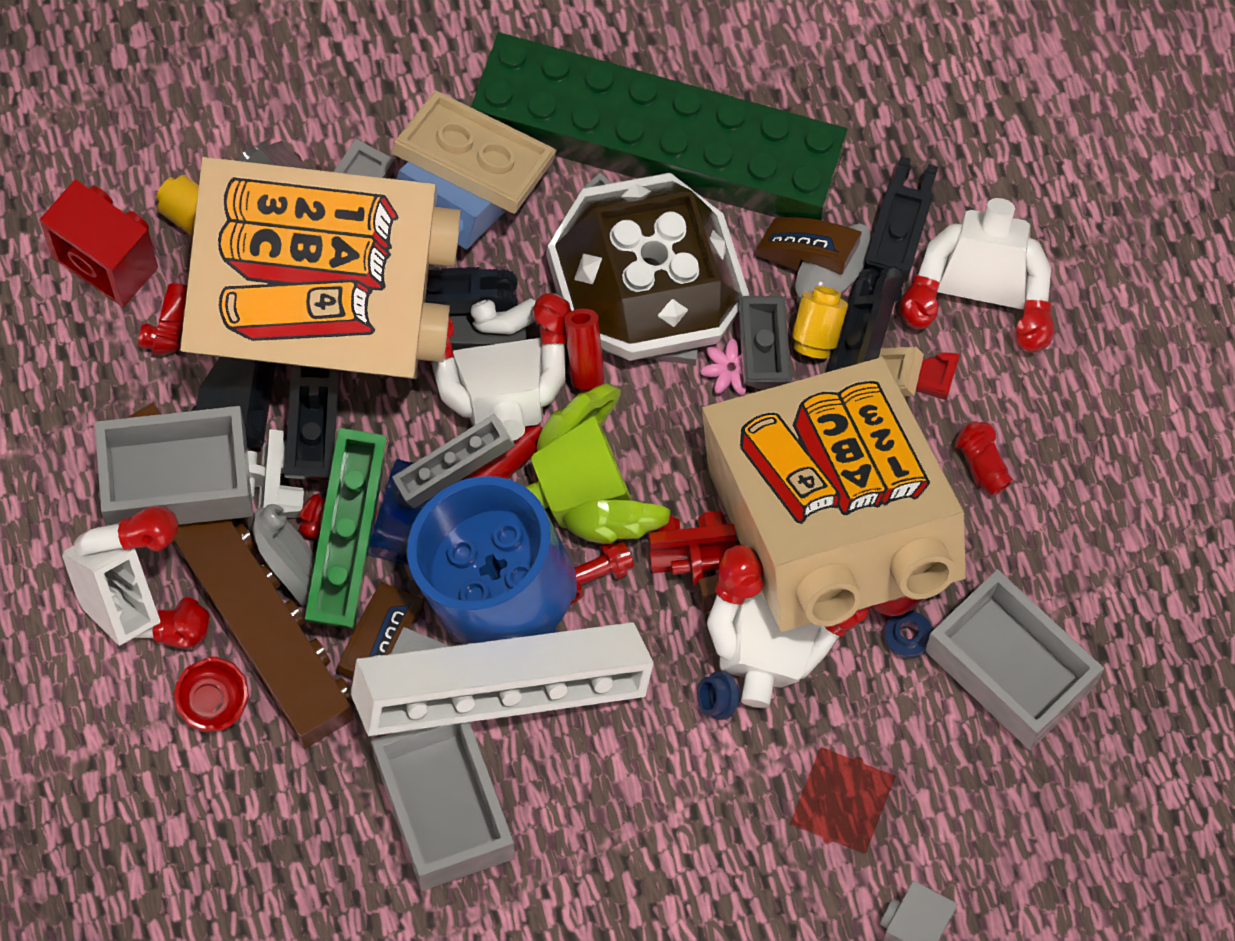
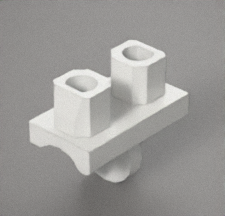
[248,429,304,518]

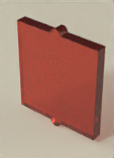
[790,747,896,854]

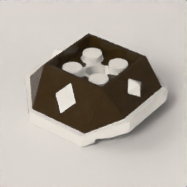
[546,173,749,361]

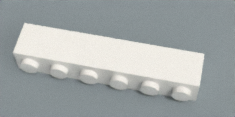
[351,622,654,736]

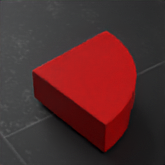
[916,352,960,400]

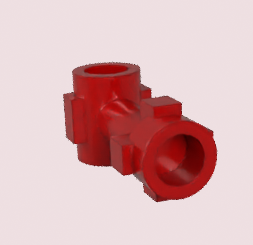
[570,541,634,605]

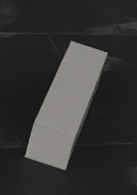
[392,414,515,508]

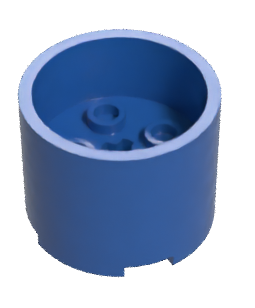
[407,476,577,645]

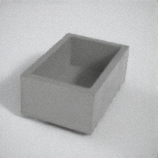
[95,406,253,526]
[926,569,1104,750]
[371,722,515,892]

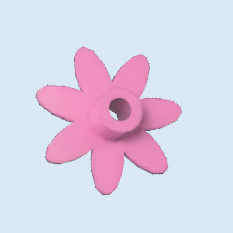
[701,339,746,396]

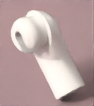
[470,299,536,335]

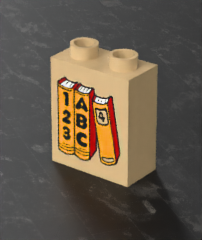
[180,157,461,379]
[702,357,966,632]

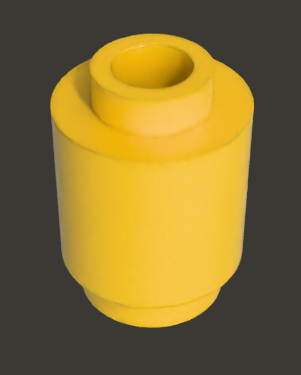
[156,175,199,237]
[792,286,848,359]

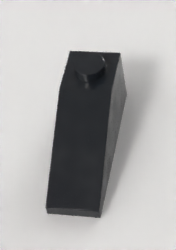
[192,357,276,448]
[285,365,341,480]

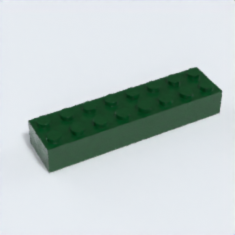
[471,32,848,220]

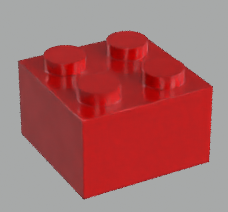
[39,179,159,308]

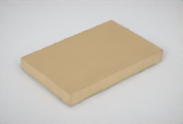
[392,90,557,214]

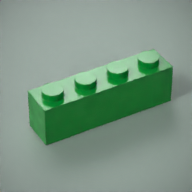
[305,428,388,630]

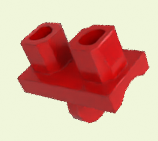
[649,511,736,586]

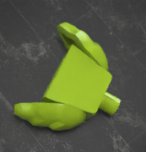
[525,384,671,544]

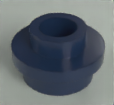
[884,611,932,658]
[697,671,740,720]

